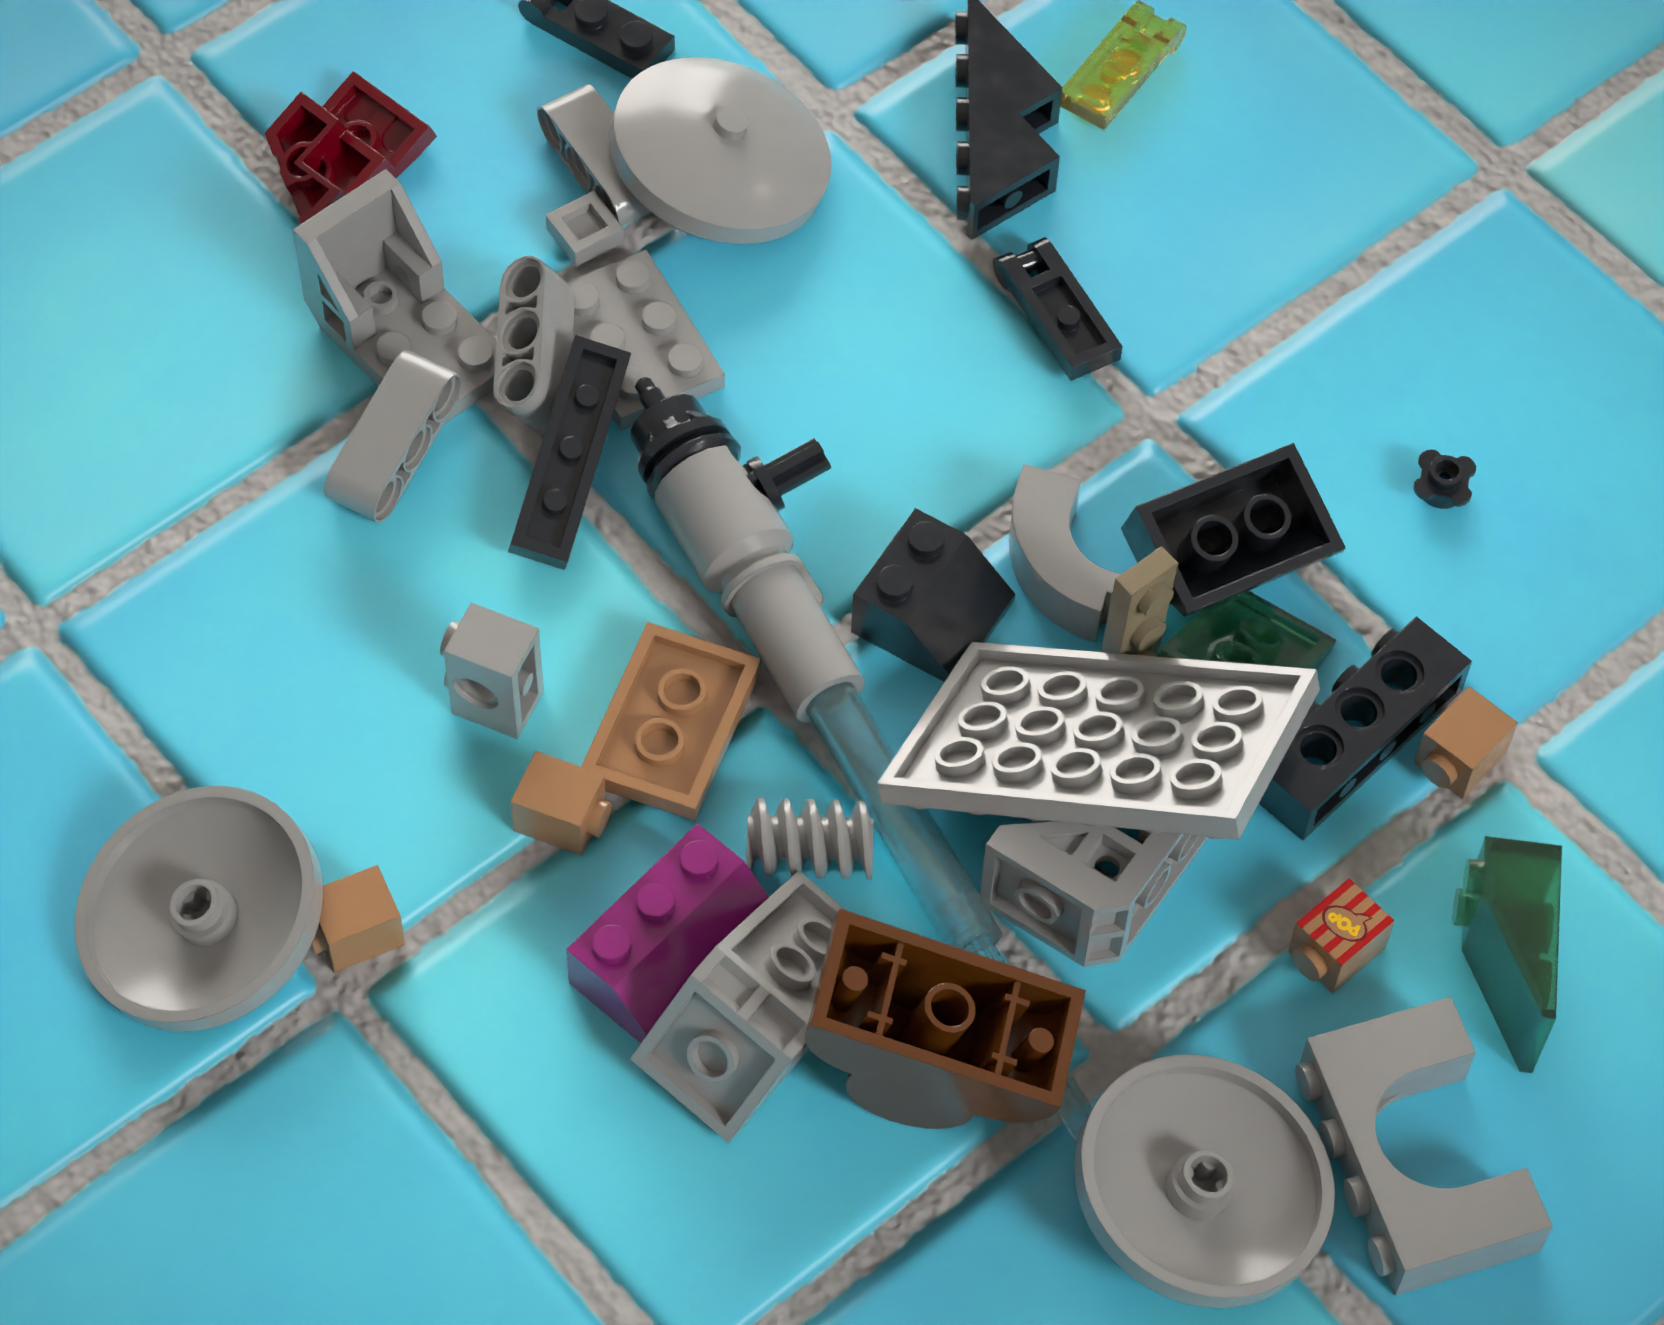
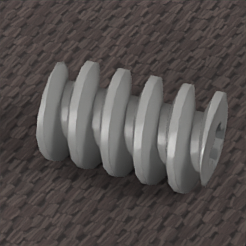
[746,798,873,880]

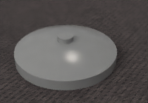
[608,57,831,244]
[75,786,323,1032]
[1074,1054,1335,1308]

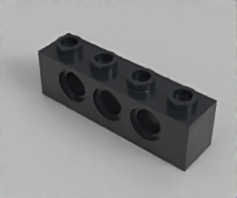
[1259,616,1472,840]

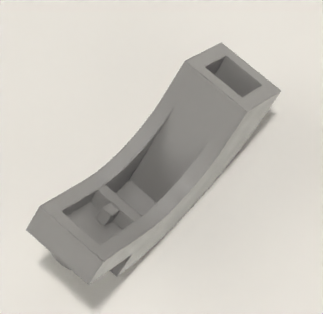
[1009,464,1121,643]

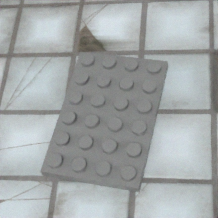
[877,642,1320,840]

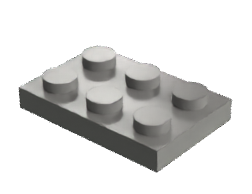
[567,250,725,431]

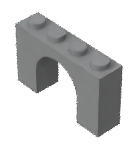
[1295,997,1553,1296]

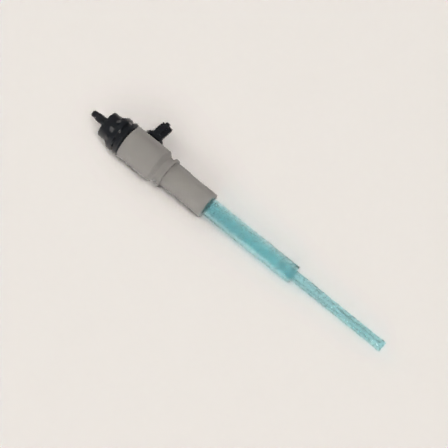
[630,377,1092,1145]

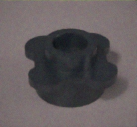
[1413,449,1476,509]

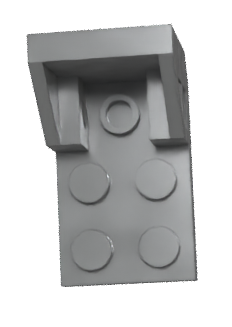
[293,169,497,425]
[979,821,1208,967]
[630,870,847,1143]

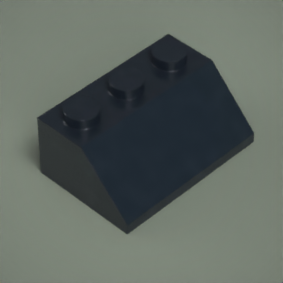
[1121,443,1346,617]

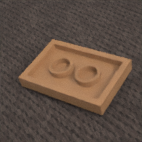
[581,622,761,821]

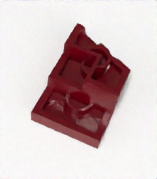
[264,71,437,224]

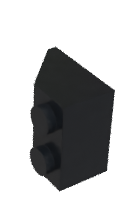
[851,508,1015,682]

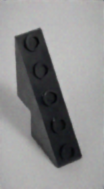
[955,0,1063,240]

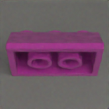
[566,823,769,1043]

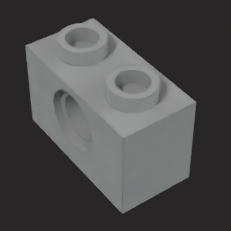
[440,602,544,739]

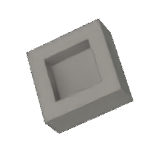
[545,191,624,267]

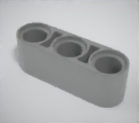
[537,84,651,226]
[493,256,575,431]
[324,349,462,523]

